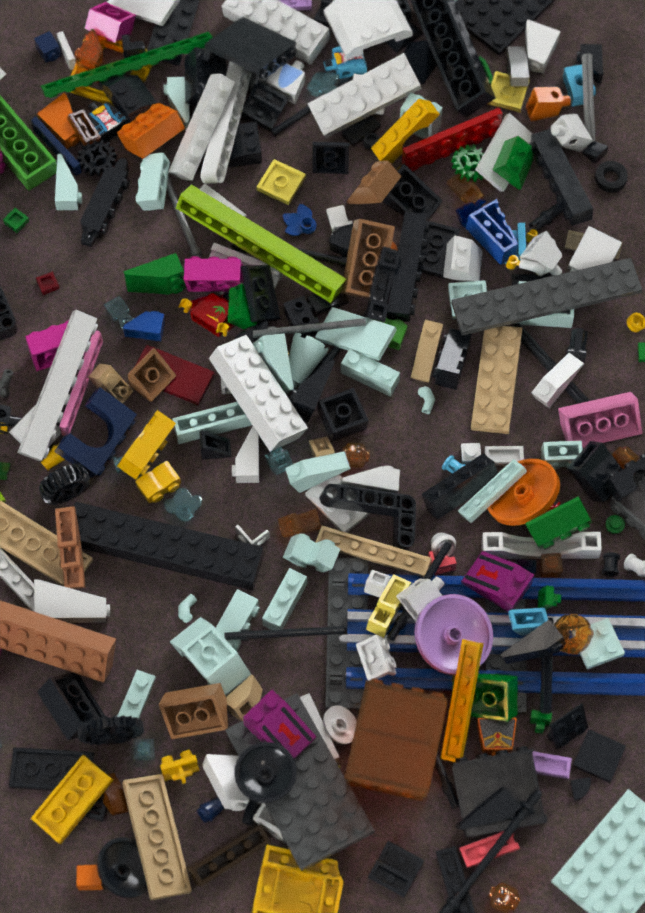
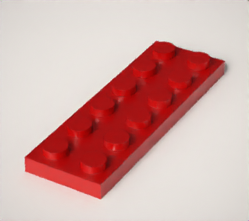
[402,108,503,171]

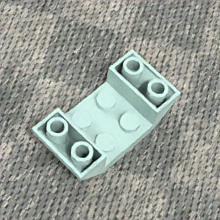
[170,617,251,696]

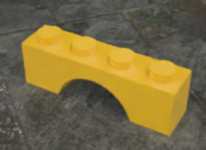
[371,99,440,164]

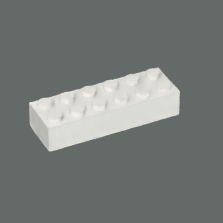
[221,0,330,65]
[307,53,422,138]
[209,335,308,452]

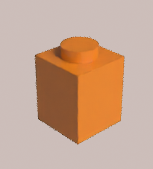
[76,865,103,891]

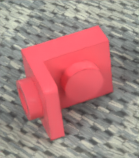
[428,551,457,575]

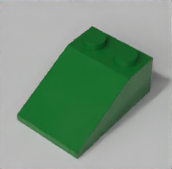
[123,253,186,295]
[452,674,518,722]

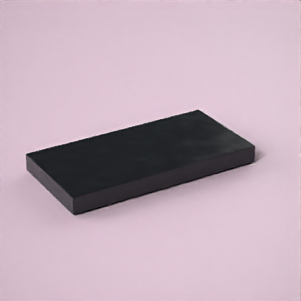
[9,747,95,791]

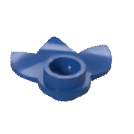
[283,204,317,236]

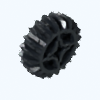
[38,463,91,505]

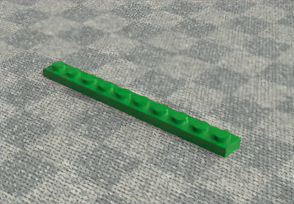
[40,32,213,98]

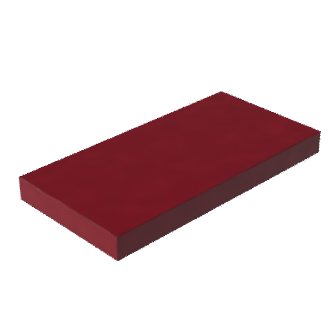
[135,344,215,406]

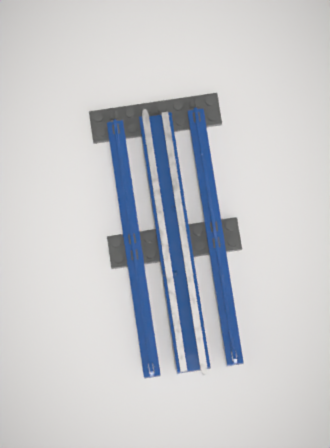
[325,558,645,714]

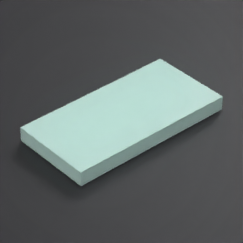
[315,307,397,361]

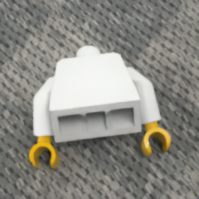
[506,229,562,276]

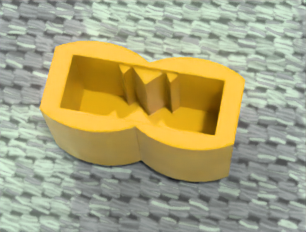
[135,461,181,504]

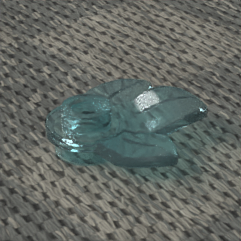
[307,71,340,96]
[164,488,202,521]

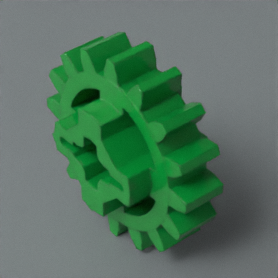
[451,145,485,182]

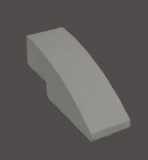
[507,46,529,86]

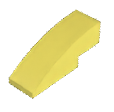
[366,574,411,638]

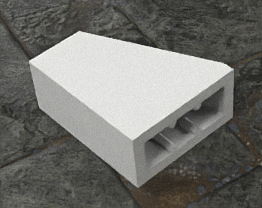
[525,20,560,73]
[203,754,249,811]

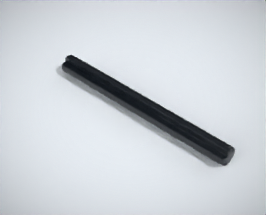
[513,323,590,404]

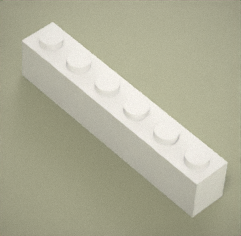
[168,74,235,180]

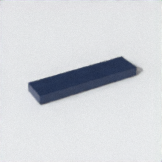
[31,116,82,176]

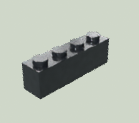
[421,453,498,519]

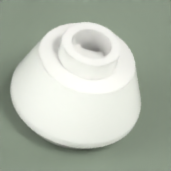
[431,532,456,557]

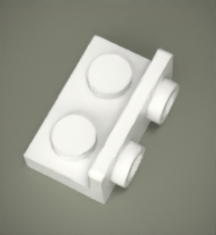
[356,635,397,682]

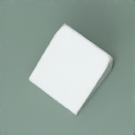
[364,570,391,598]

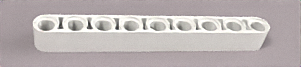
[201,61,252,184]

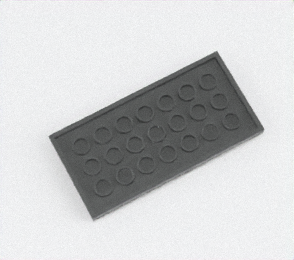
[225,693,375,871]

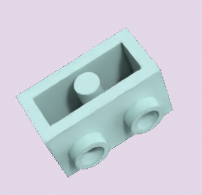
[541,441,583,470]

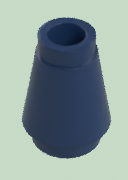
[197,797,225,823]

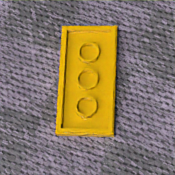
[30,755,113,845]

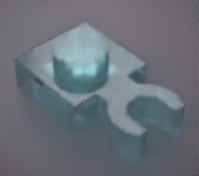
[104,296,133,329]

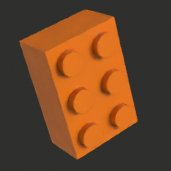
[117,103,185,158]

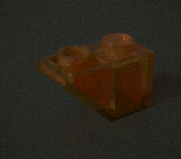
[75,28,104,70]

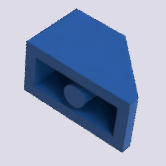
[123,311,165,342]

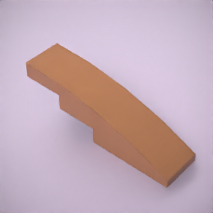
[55,506,86,589]

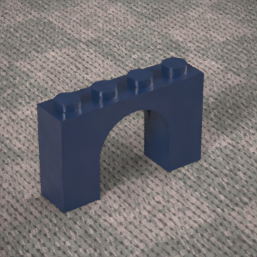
[54,387,137,478]

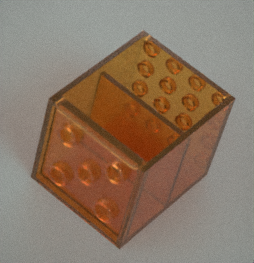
[344,678,448,803]

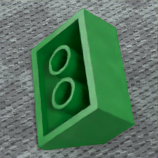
[525,497,593,550]

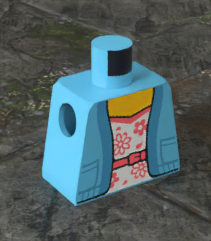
[323,46,367,78]

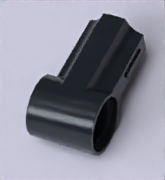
[566,328,588,366]

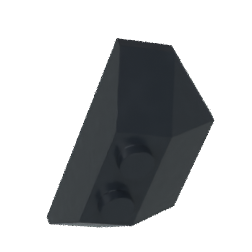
[97,74,157,123]

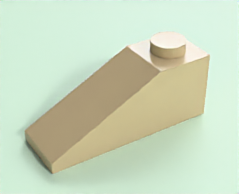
[411,320,443,382]

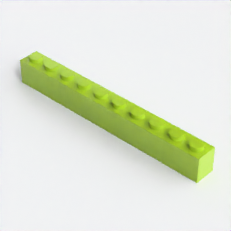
[176,185,346,303]

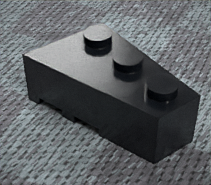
[433,328,472,390]

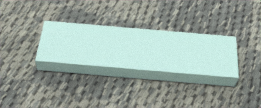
[458,459,527,523]

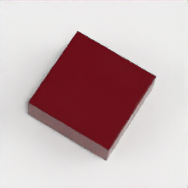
[36,271,60,295]

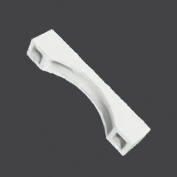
[481,532,602,559]

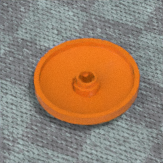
[487,459,560,526]

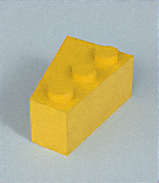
[117,410,176,480]

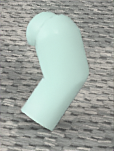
[418,386,435,414]
[178,594,197,623]

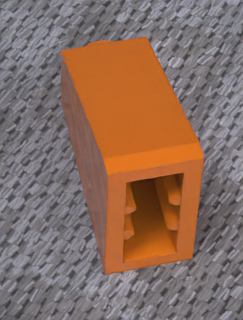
[37,93,80,149]

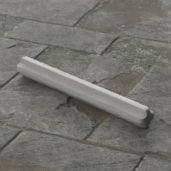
[582,54,595,143]

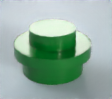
[605,515,625,534]

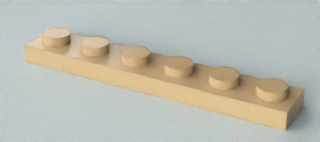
[315,526,432,577]

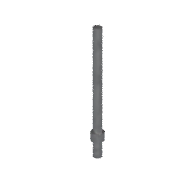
[167,178,202,259]
[253,318,366,338]

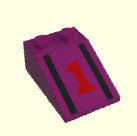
[461,551,534,612]
[243,689,316,759]

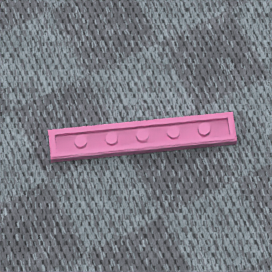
[59,331,103,436]

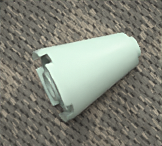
[289,333,329,388]

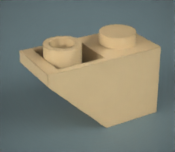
[88,364,133,404]
[226,674,263,721]

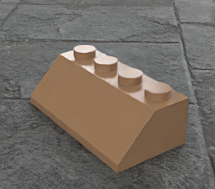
[341,219,395,298]

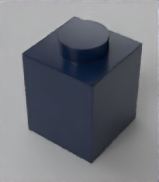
[34,31,61,63]

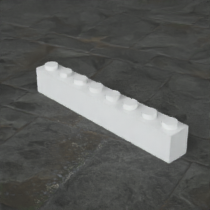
[17,310,98,461]

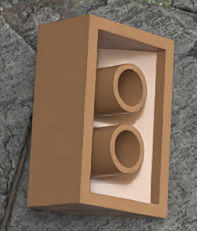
[159,683,228,739]

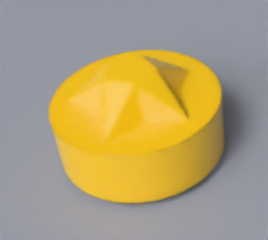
[627,313,645,332]

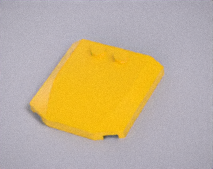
[251,845,343,913]

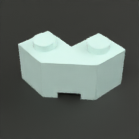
[283,534,340,572]

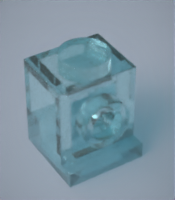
[264,447,293,475]

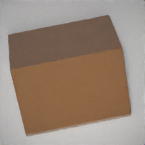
[128,348,176,402]

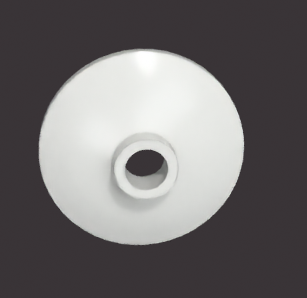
[323,706,358,744]

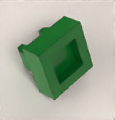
[538,585,561,610]
[530,710,552,734]

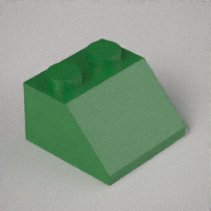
[493,136,533,190]

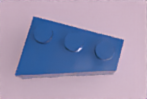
[466,199,518,265]

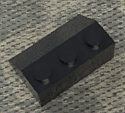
[37,673,106,740]

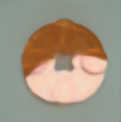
[554,614,594,655]

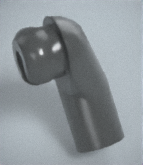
[0,369,13,398]

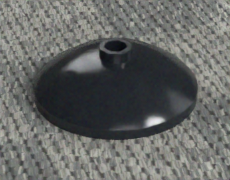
[234,742,297,803]
[97,837,148,898]

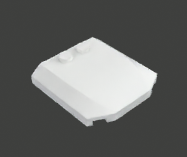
[324,0,413,60]

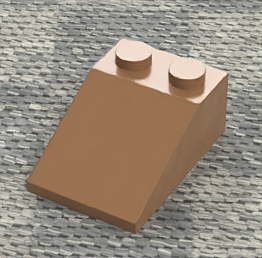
[347,161,401,204]

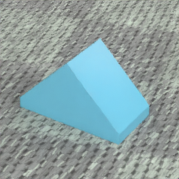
[508,608,548,636]

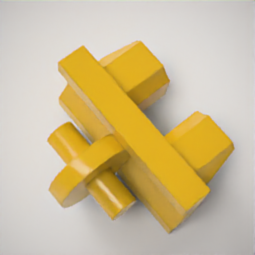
[160,750,200,784]

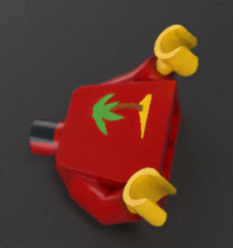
[178,291,234,338]

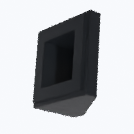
[582,141,608,164]
[515,560,536,573]

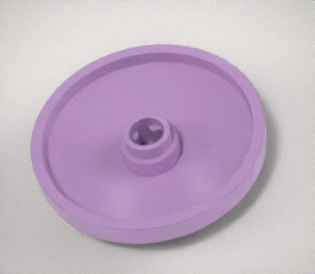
[415,594,493,675]

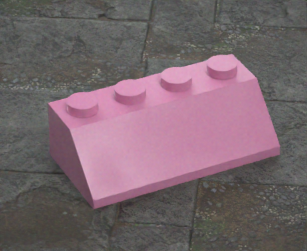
[558,392,642,448]

